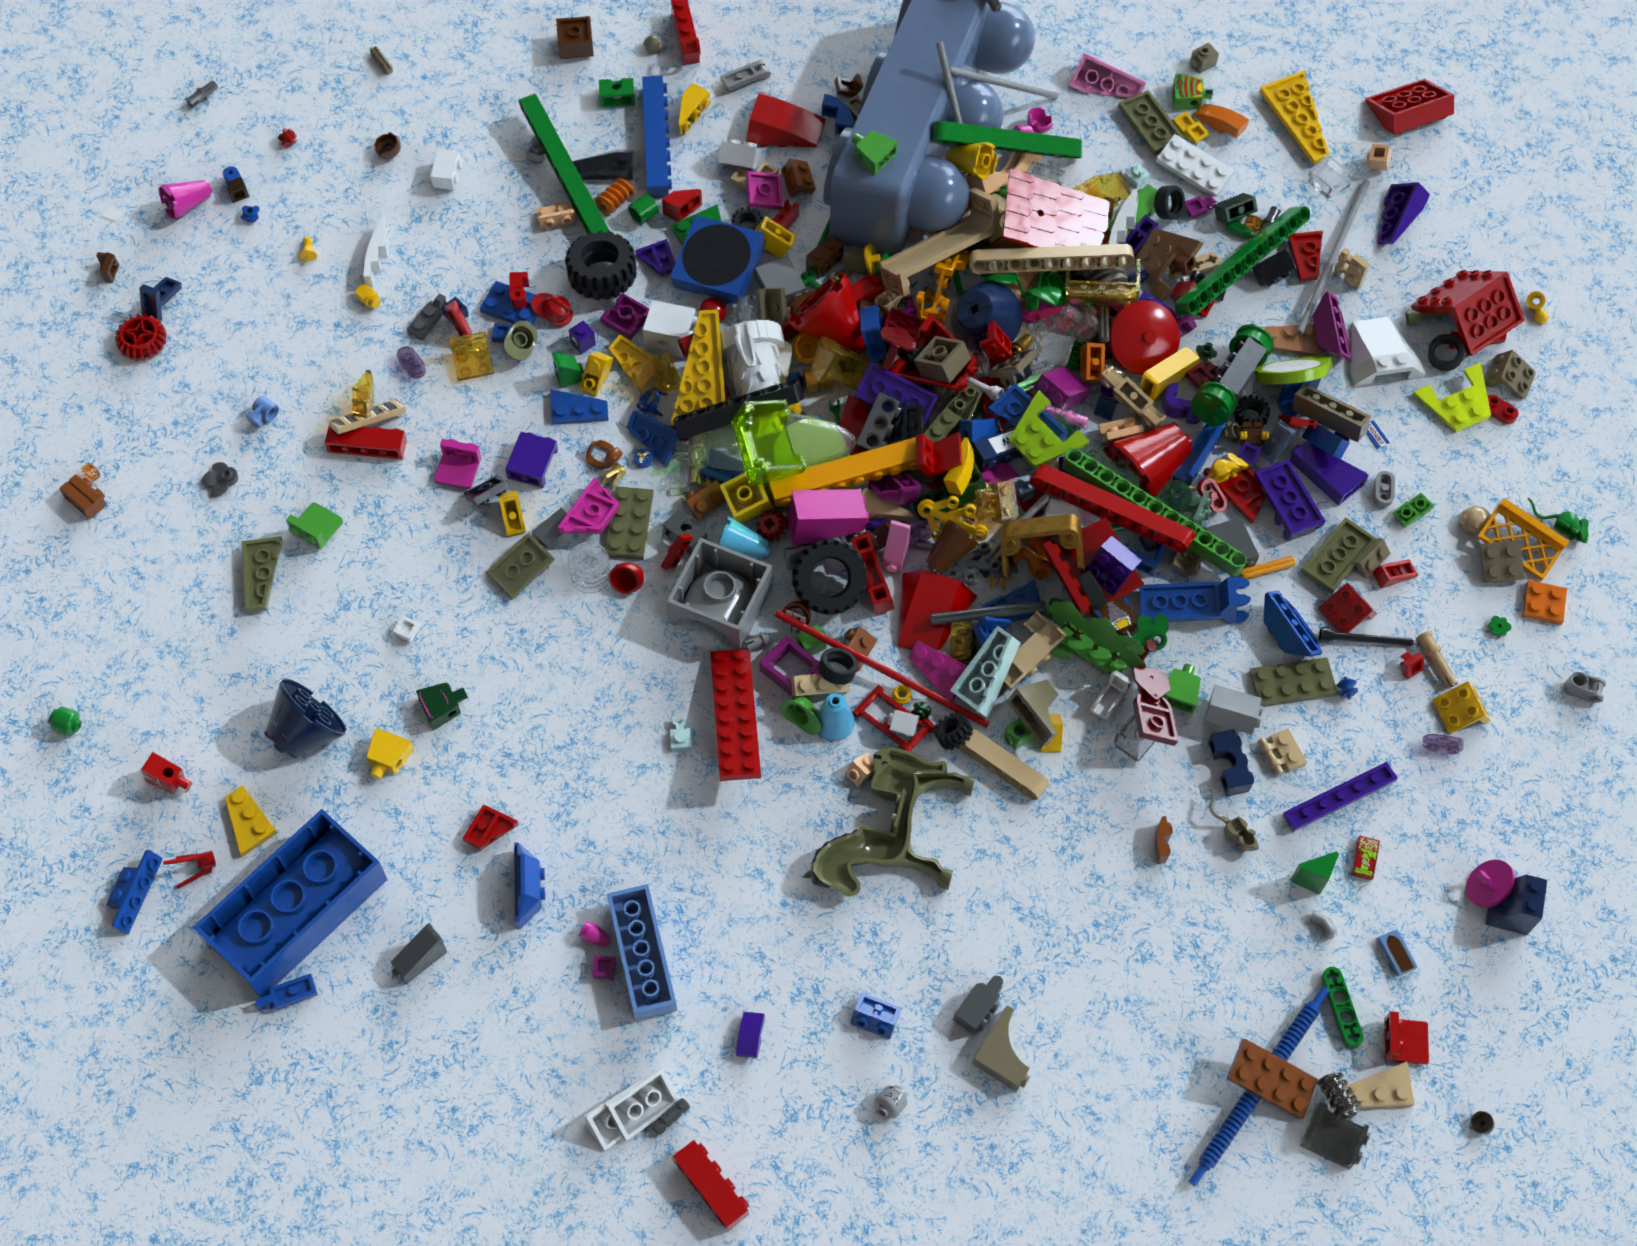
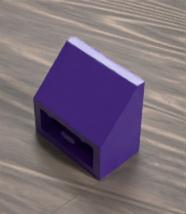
[1085,536,1142,596]

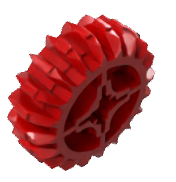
[115,314,167,361]

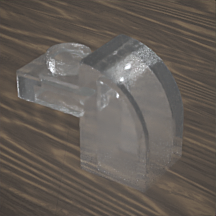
[908,264,951,291]

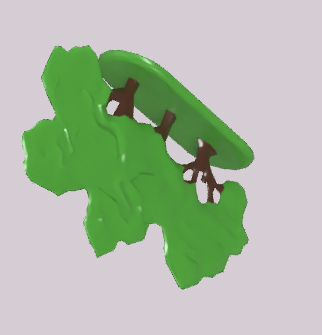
[1046,601,1146,674]

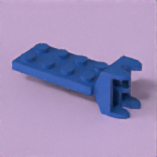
[1139,577,1251,623]

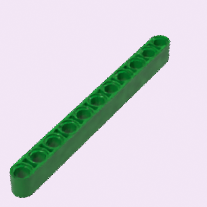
[518,93,610,233]
[932,121,1082,159]
[1175,206,1310,316]

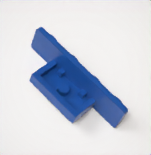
[106,850,163,934]

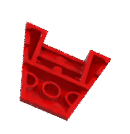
[746,92,826,147]
[898,569,977,651]

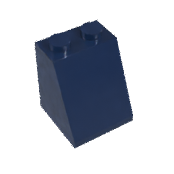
[1485,874,1547,935]

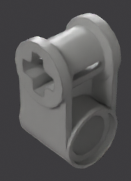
[1564,672,1606,703]

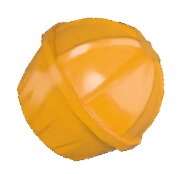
[791,333,828,364]

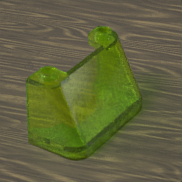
[732,400,807,485]

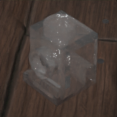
[661,468,689,497]

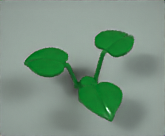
[984,258,1062,310]

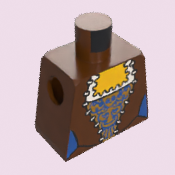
[1090,595,1136,639]

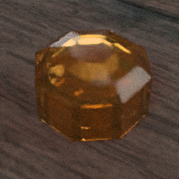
[1244,215,1263,232]
[81,463,100,481]

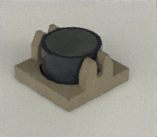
[988,349,1038,388]

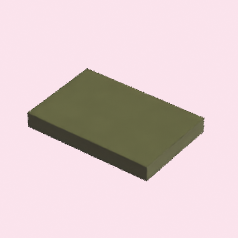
[486,532,555,600]

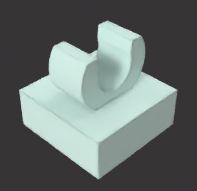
[1124,163,1150,187]

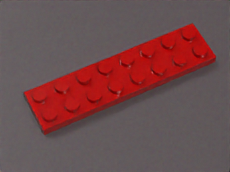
[710,649,761,781]

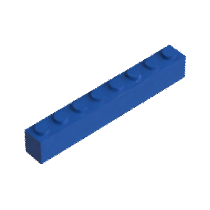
[642,76,672,198]

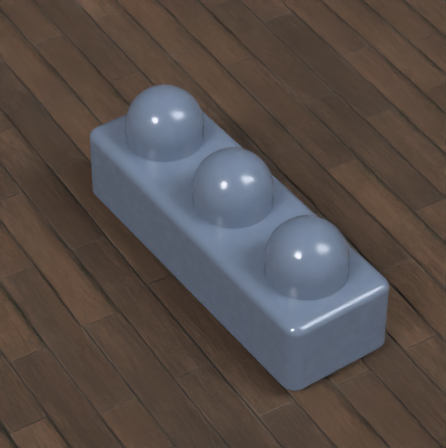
[823,0,1035,256]

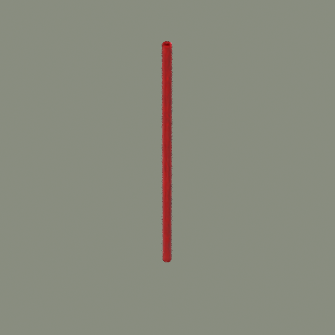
[774,610,990,728]

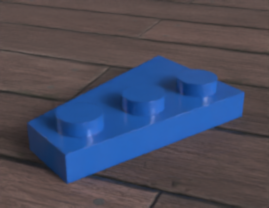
[626,410,680,467]

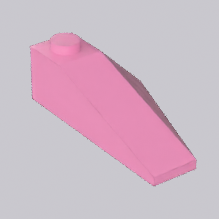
[1069,52,1146,98]

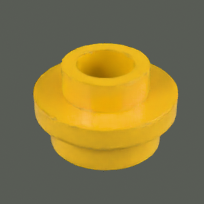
[892,685,912,704]

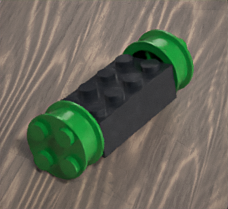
[1191,323,1274,427]

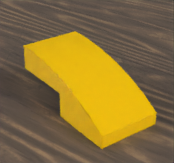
[1172,111,1209,144]

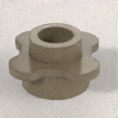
[1224,421,1241,443]

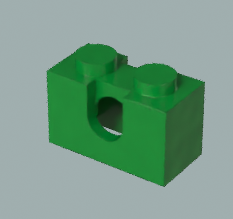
[599,78,635,107]

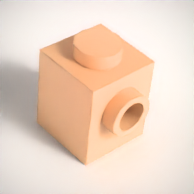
[1367,144,1391,171]

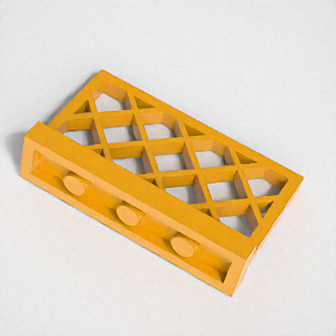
[1477,498,1570,581]

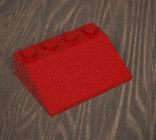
[1365,78,1454,134]

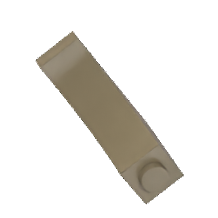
[1007,680,1059,747]
[972,1005,1030,1092]

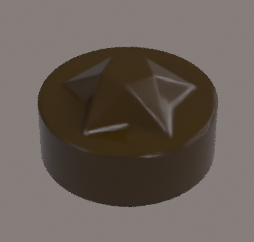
[1471,1111,1495,1135]

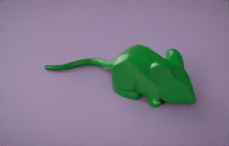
[1527,498,1589,543]

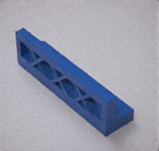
[1172,422,1227,487]

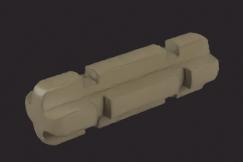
[370,46,393,74]

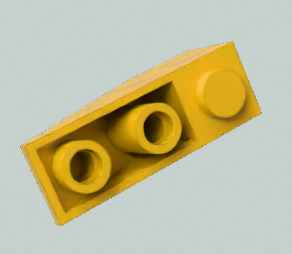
[678,83,711,137]

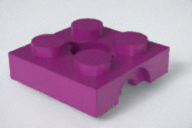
[600,293,650,340]

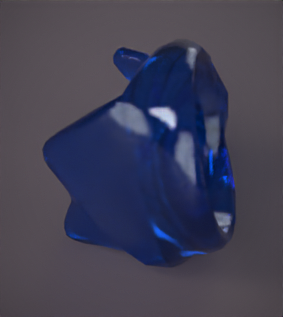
[636,387,668,417]

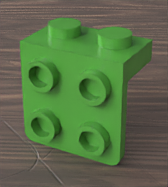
[286,502,343,549]

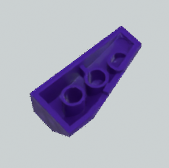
[1377,182,1430,245]

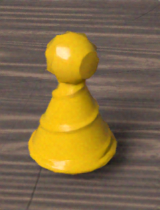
[299,236,317,261]

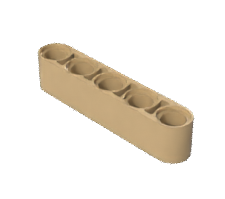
[959,728,1049,800]

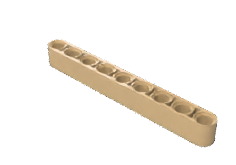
[969,244,1135,274]

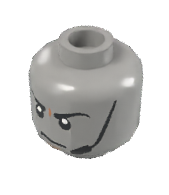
[875,1085,907,1118]

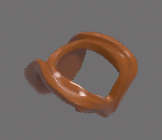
[586,440,623,469]

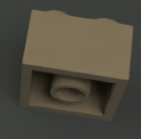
[914,336,971,383]

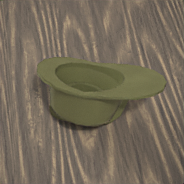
[503,321,538,360]

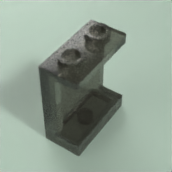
[1300,1102,1370,1170]

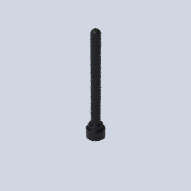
[1318,627,1414,646]

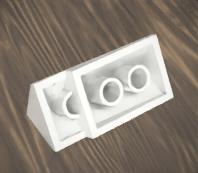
[585,1067,679,1151]

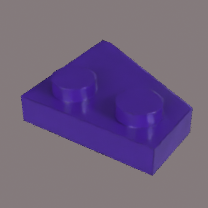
[635,239,676,277]

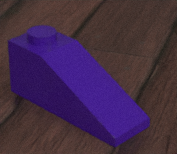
[1122,215,1162,260]

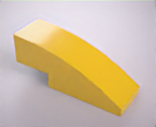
[943,438,974,495]

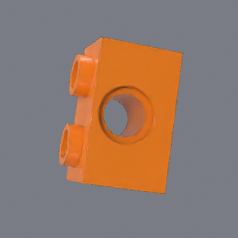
[1080,343,1105,384]

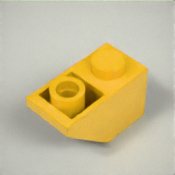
[579,351,614,396]

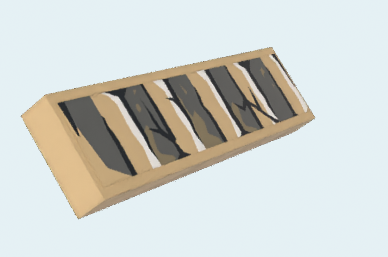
[329,399,406,434]

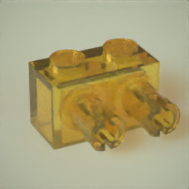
[974,480,1019,521]

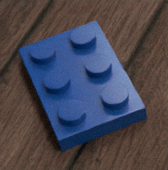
[480,281,538,325]

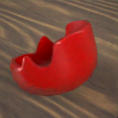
[698,298,727,323]

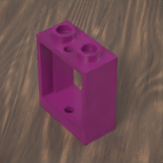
[759,636,819,698]

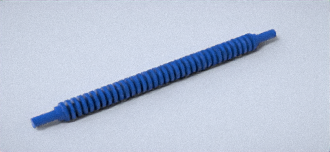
[1188,986,1329,1187]

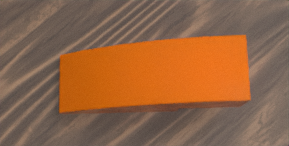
[1194,104,1249,139]

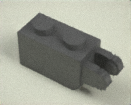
[953,976,1003,1035]

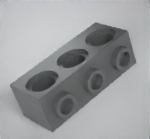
[855,392,902,452]

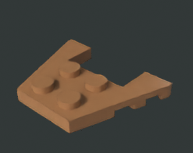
[1134,228,1204,303]

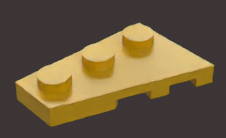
[225,785,277,857]

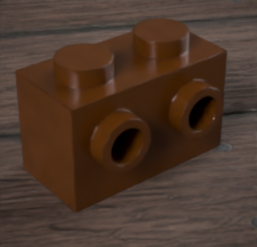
[806,235,844,279]

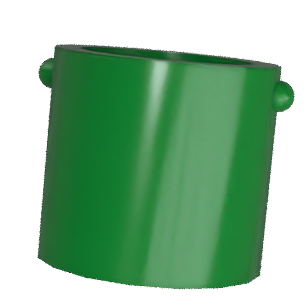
[628,194,659,225]

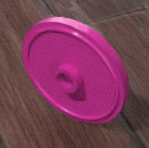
[1466,859,1515,908]

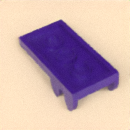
[853,362,938,424]
[1254,459,1326,540]

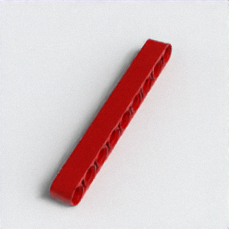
[1030,464,1195,553]

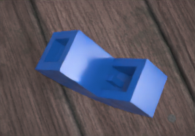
[822,94,853,135]

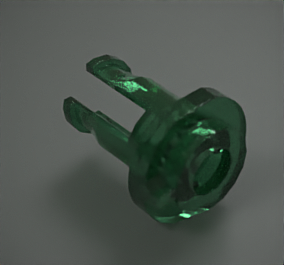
[1156,479,1192,511]

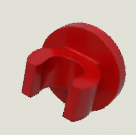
[277,128,297,148]

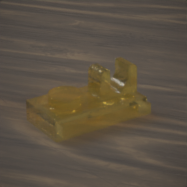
[949,621,973,660]

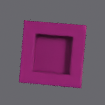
[592,955,616,980]

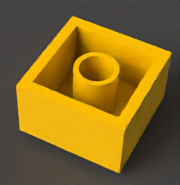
[719,468,774,524]

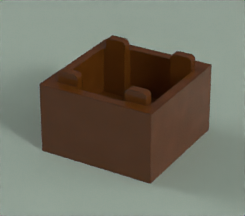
[556,16,594,59]

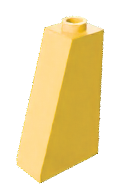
[1140,346,1200,404]

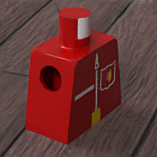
[141,752,192,794]

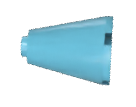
[718,516,771,559]
[816,693,855,741]

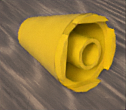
[946,142,998,179]

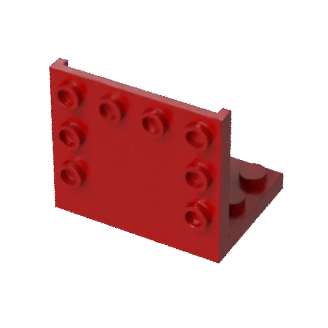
[1410,270,1525,356]
[1043,517,1144,618]

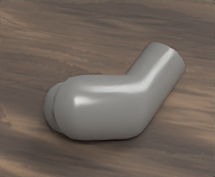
[1310,912,1337,939]

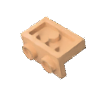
[536,202,576,230]
[1098,417,1144,443]

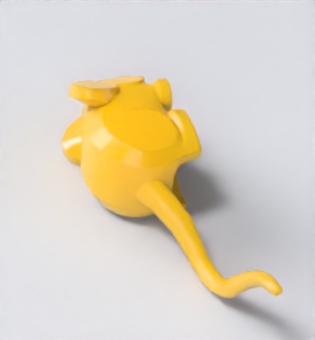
[1186,453,1248,491]

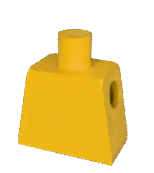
[366,728,414,780]

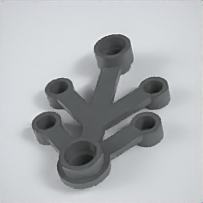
[945,542,1003,586]

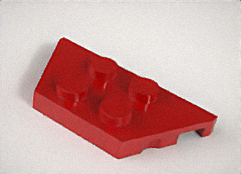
[1203,467,1266,524]

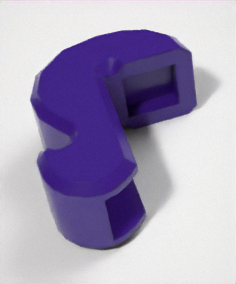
[1162,382,1201,424]

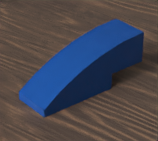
[1301,424,1350,459]

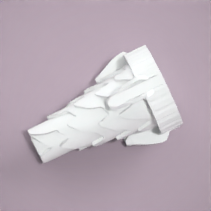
[720,320,792,444]

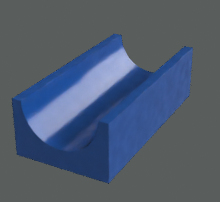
[193,809,388,998]

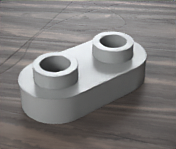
[1374,471,1395,507]

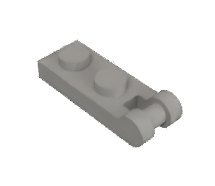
[720,60,771,92]

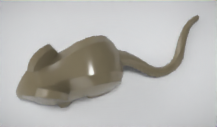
[1209,788,1259,852]

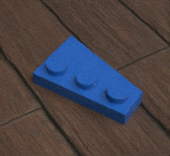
[550,389,609,424]
[982,579,1044,622]

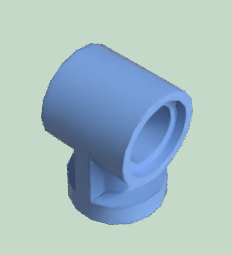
[246,396,279,428]

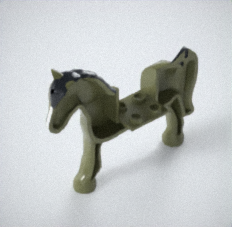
[803,747,975,897]

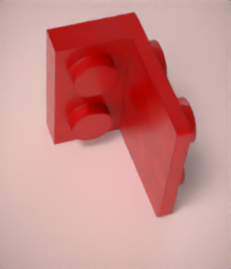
[916,433,962,478]
[1318,582,1377,633]
[1384,1011,1429,1065]

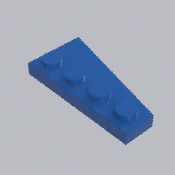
[988,383,1069,441]

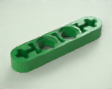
[1321,967,1364,1049]

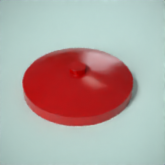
[1108,300,1180,375]

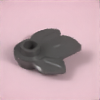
[201,462,238,497]

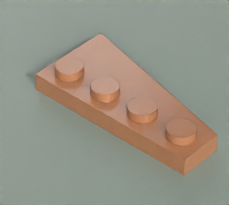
[1262,324,1322,356]

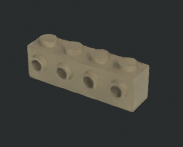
[1292,383,1371,442]

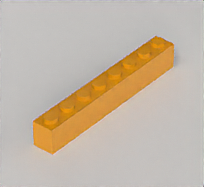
[768,437,918,507]

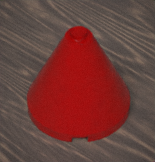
[788,272,866,354]

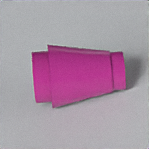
[578,921,612,948]

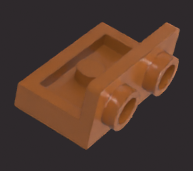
[781,158,816,197]
[681,479,726,520]
[843,626,877,672]

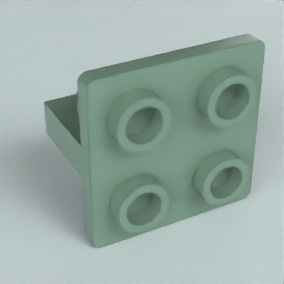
[1179,490,1212,529]

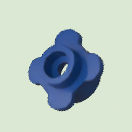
[241,206,260,223]

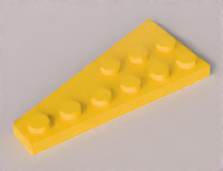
[1259,70,1330,165]
[670,309,725,426]

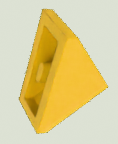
[1041,714,1063,752]

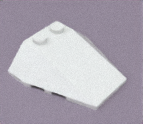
[1349,317,1426,386]

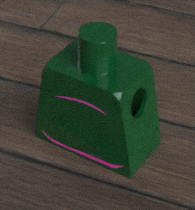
[416,682,468,730]

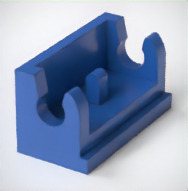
[958,418,999,442]

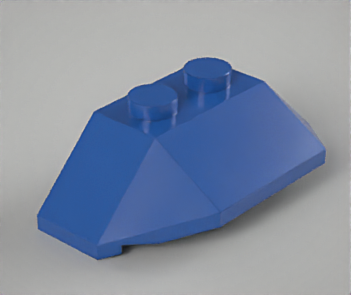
[1263,590,1323,657]
[514,842,546,929]

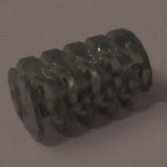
[1317,1072,1362,1122]

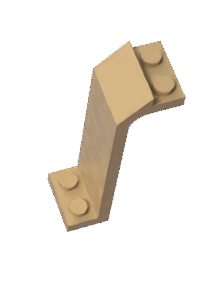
[879,187,1005,297]

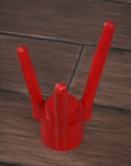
[163,850,216,889]

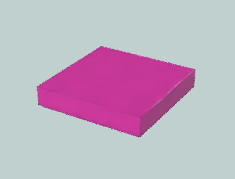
[745,171,783,210]

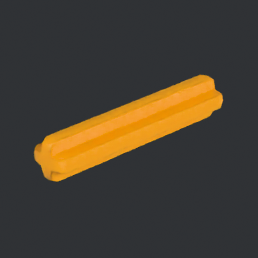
[1240,556,1295,579]

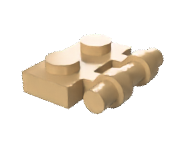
[1334,248,1371,290]
[1258,729,1308,776]

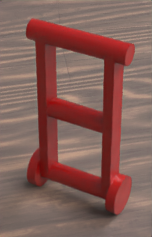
[852,685,936,752]

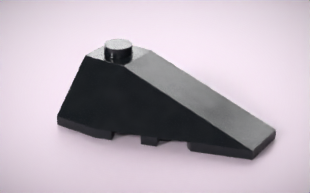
[572,150,634,180]

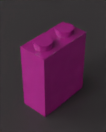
[1033,366,1092,410]

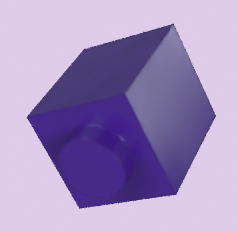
[569,320,596,354]

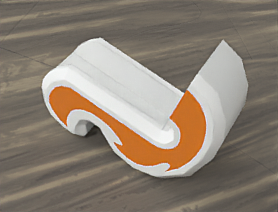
[1091,670,1132,721]

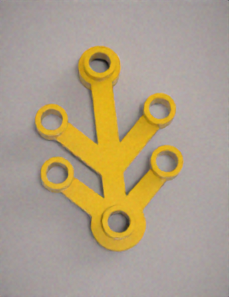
[917,496,988,541]

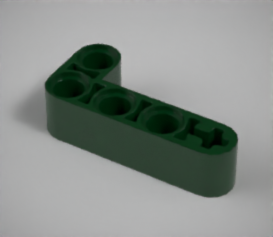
[913,462,987,522]

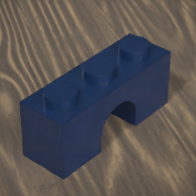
[1208,729,1254,796]

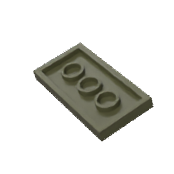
[1118,90,1185,155]
[605,486,654,560]
[1300,517,1377,593]
[1249,657,1338,706]

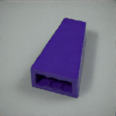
[1290,441,1369,506]

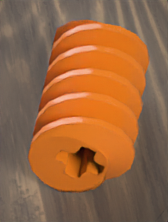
[595,178,635,216]

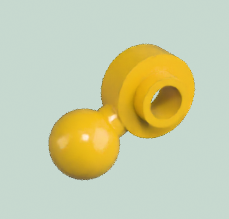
[1526,291,1549,324]

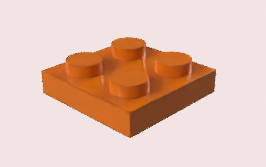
[1522,580,1567,625]

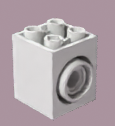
[643,300,698,359]

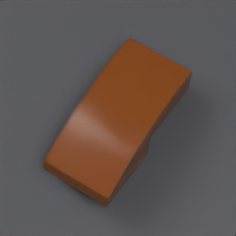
[1155,816,1173,864]

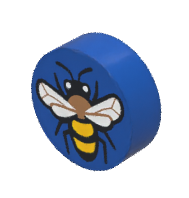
[634,448,653,468]

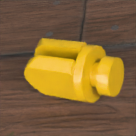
[355,284,381,309]

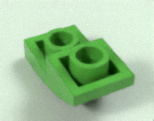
[1392,493,1434,528]

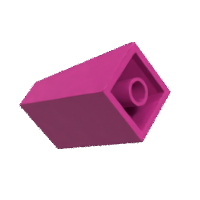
[787,489,869,546]

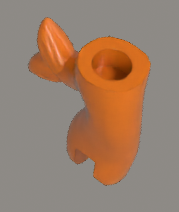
[1012,537,1052,578]

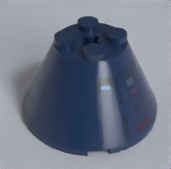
[951,282,1023,354]
[264,678,347,758]

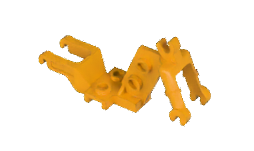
[915,248,971,325]

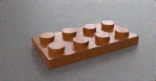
[1226,1039,1318,1119]

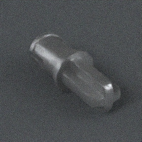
[185,80,218,108]

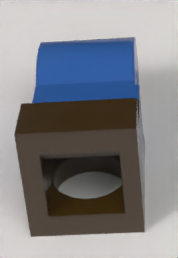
[222,166,249,203]

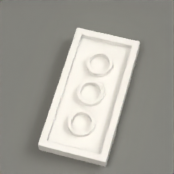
[1155,134,1234,198]

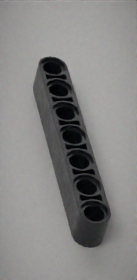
[673,379,804,439]

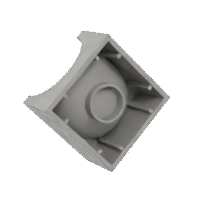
[667,538,772,650]

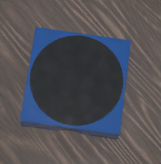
[670,215,766,306]

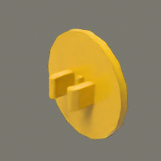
[864,243,881,275]

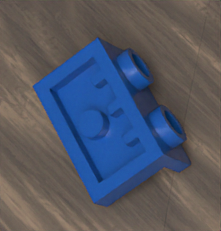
[850,993,902,1039]

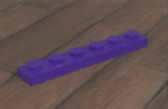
[1282,762,1398,832]

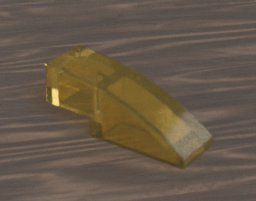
[352,370,375,418]

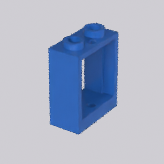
[860,304,888,362]

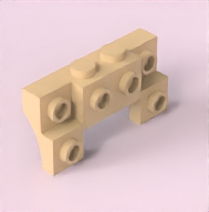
[1100,366,1166,428]
[1003,611,1067,691]

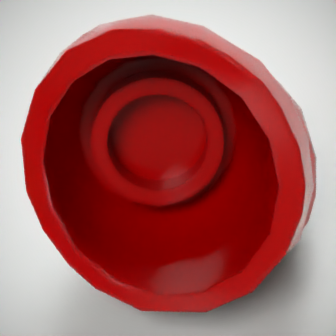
[609,562,644,594]

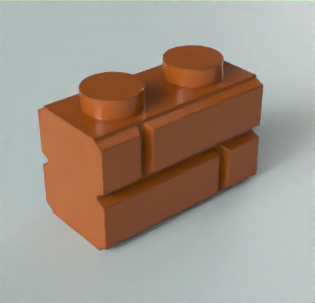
[59,474,106,519]

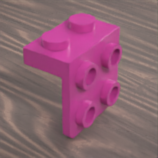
[434,439,482,489]

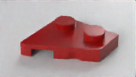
[462,804,519,850]

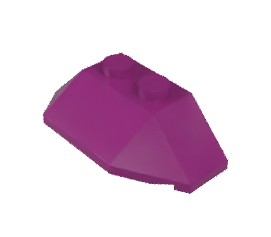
[1312,291,1351,360]
[868,470,921,506]

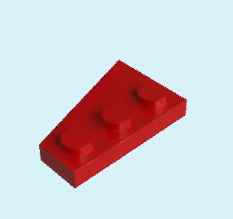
[1287,230,1323,282]

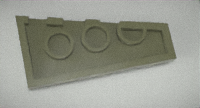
[242,536,283,613]

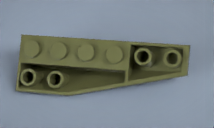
[905,382,983,483]

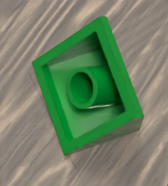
[1291,851,1339,895]

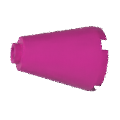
[158,180,212,220]

